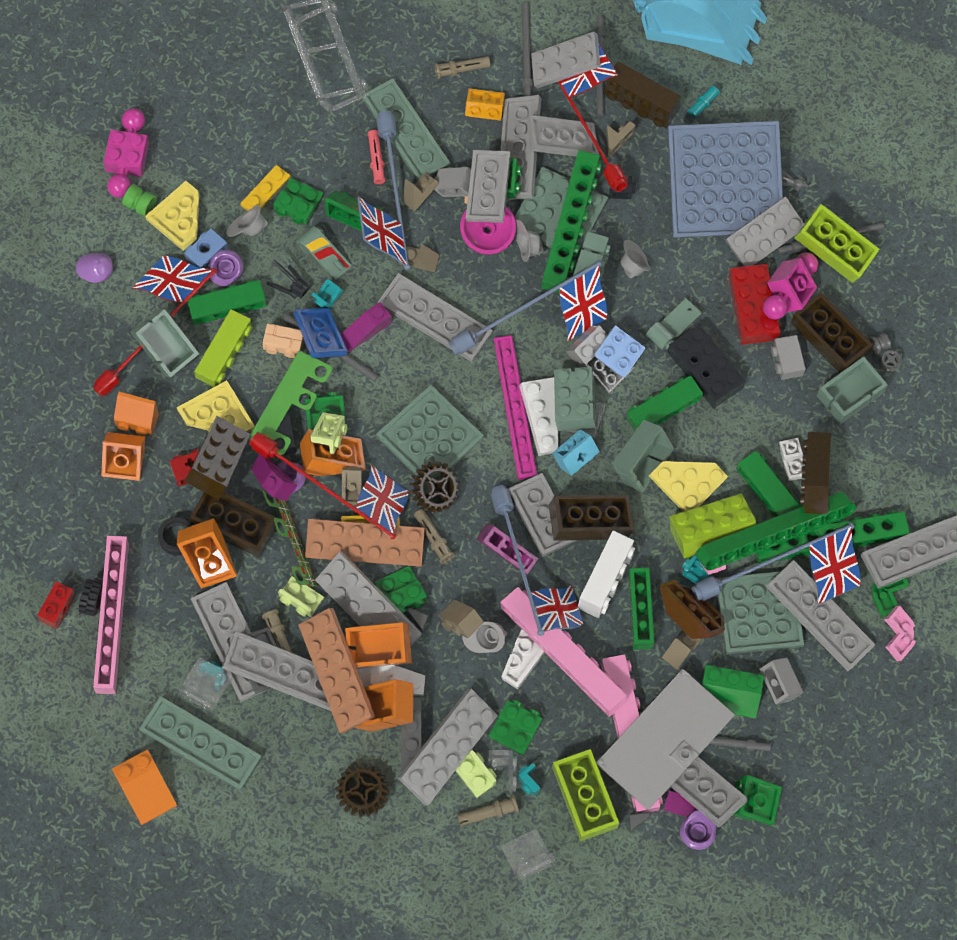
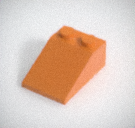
[300,429,366,476]
[177,518,237,589]
[112,749,177,825]

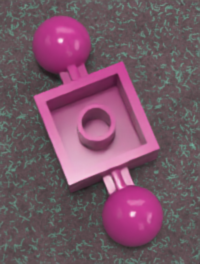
[103,108,149,198]
[763,252,818,320]

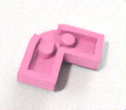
[884,606,916,661]

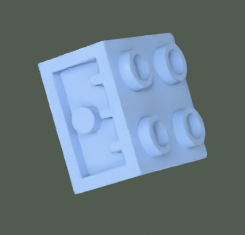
[594,325,645,378]

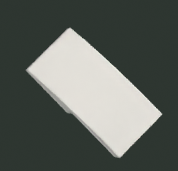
[779,438,805,481]

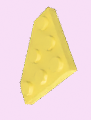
[145,181,200,251]
[177,380,255,433]
[648,461,728,512]

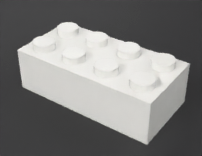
[578,531,635,618]

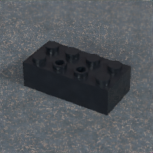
[668,324,746,409]

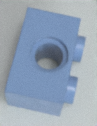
[185,229,228,269]

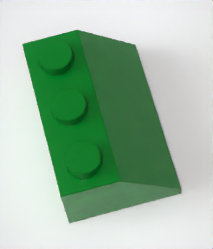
[325,190,384,231]
[701,665,764,719]

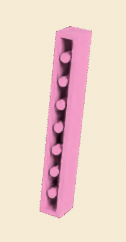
[93,536,129,694]
[501,587,626,717]
[601,654,663,814]

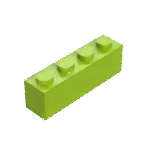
[194,310,253,387]

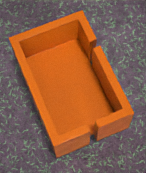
[345,622,412,668]
[355,679,413,731]

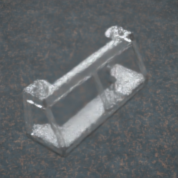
[282,0,368,113]

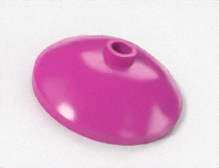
[460,206,516,255]

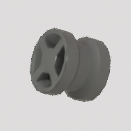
[869,332,891,355]
[880,350,901,372]

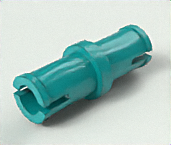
[687,85,720,119]

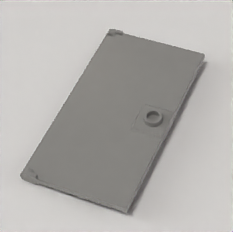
[596,669,735,811]

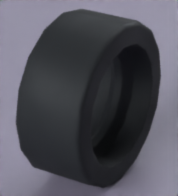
[158,517,192,556]

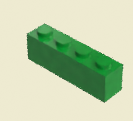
[187,280,266,326]
[626,375,703,431]
[736,451,802,518]
[628,568,654,650]

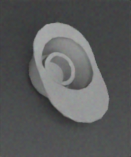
[226,205,268,237]
[515,219,543,262]
[621,240,650,278]
[462,622,507,653]

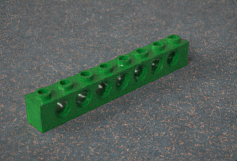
[541,150,602,293]
[755,511,910,564]

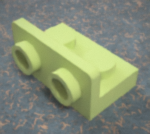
[311,412,347,454]
[278,576,324,617]
[455,750,497,798]

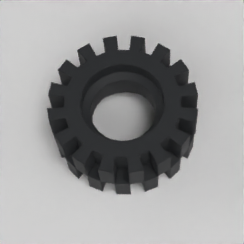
[78,579,103,616]

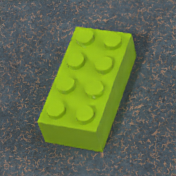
[794,204,880,283]
[669,493,756,559]
[552,749,619,842]

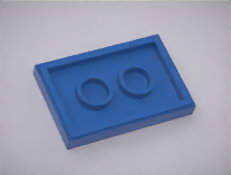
[294,308,348,358]

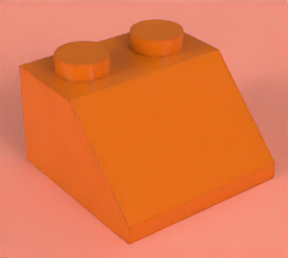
[114,392,159,436]
[101,432,145,481]

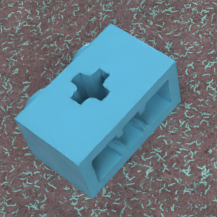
[552,429,600,476]

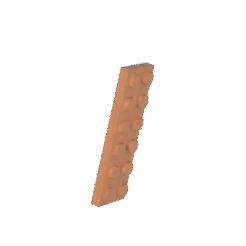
[305,519,424,567]
[299,608,375,733]

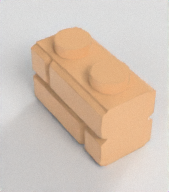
[263,323,304,358]

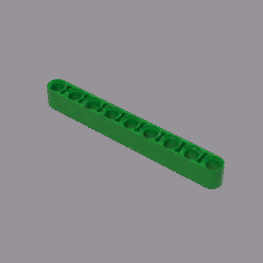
[695,492,856,571]

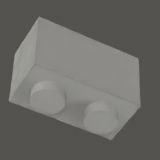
[434,166,471,197]
[771,335,806,380]
[759,658,803,704]

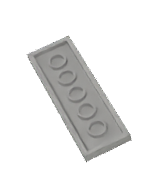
[501,95,541,200]
[378,273,493,362]
[861,515,957,589]
[315,552,422,646]
[766,560,875,671]
[191,582,269,703]
[222,631,331,711]
[398,689,498,805]

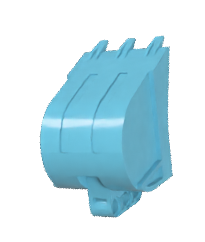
[633,0,767,65]

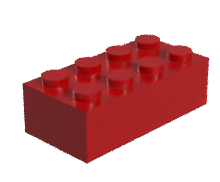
[728,264,780,345]

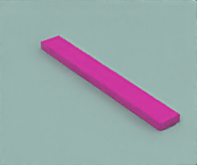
[493,335,537,480]

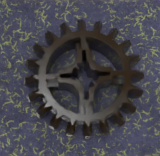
[410,461,461,513]
[335,764,389,818]

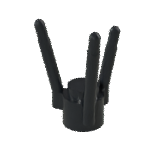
[267,260,310,299]

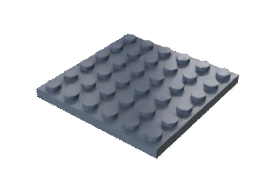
[668,121,783,238]

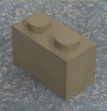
[438,599,484,638]

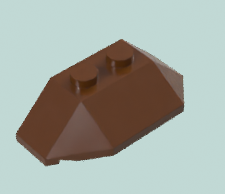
[660,579,725,639]

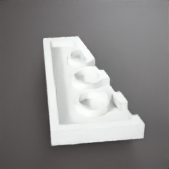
[519,377,558,456]
[501,629,562,689]
[357,664,425,696]

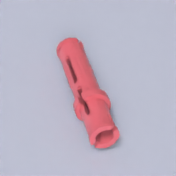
[368,130,385,184]

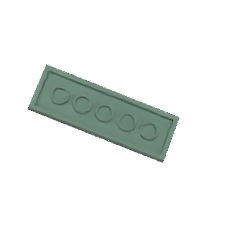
[362,79,450,181]
[139,696,262,791]

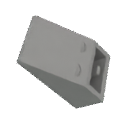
[565,325,635,393]

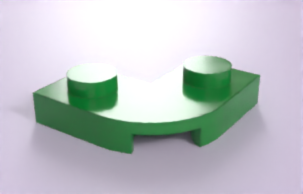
[871,578,909,618]

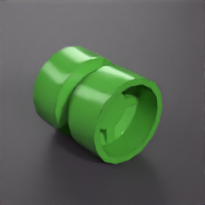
[122,184,157,217]

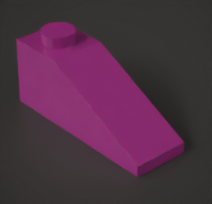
[340,302,391,354]
[251,454,297,501]
[476,524,538,575]

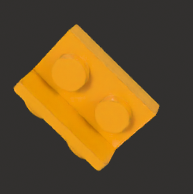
[465,89,505,120]

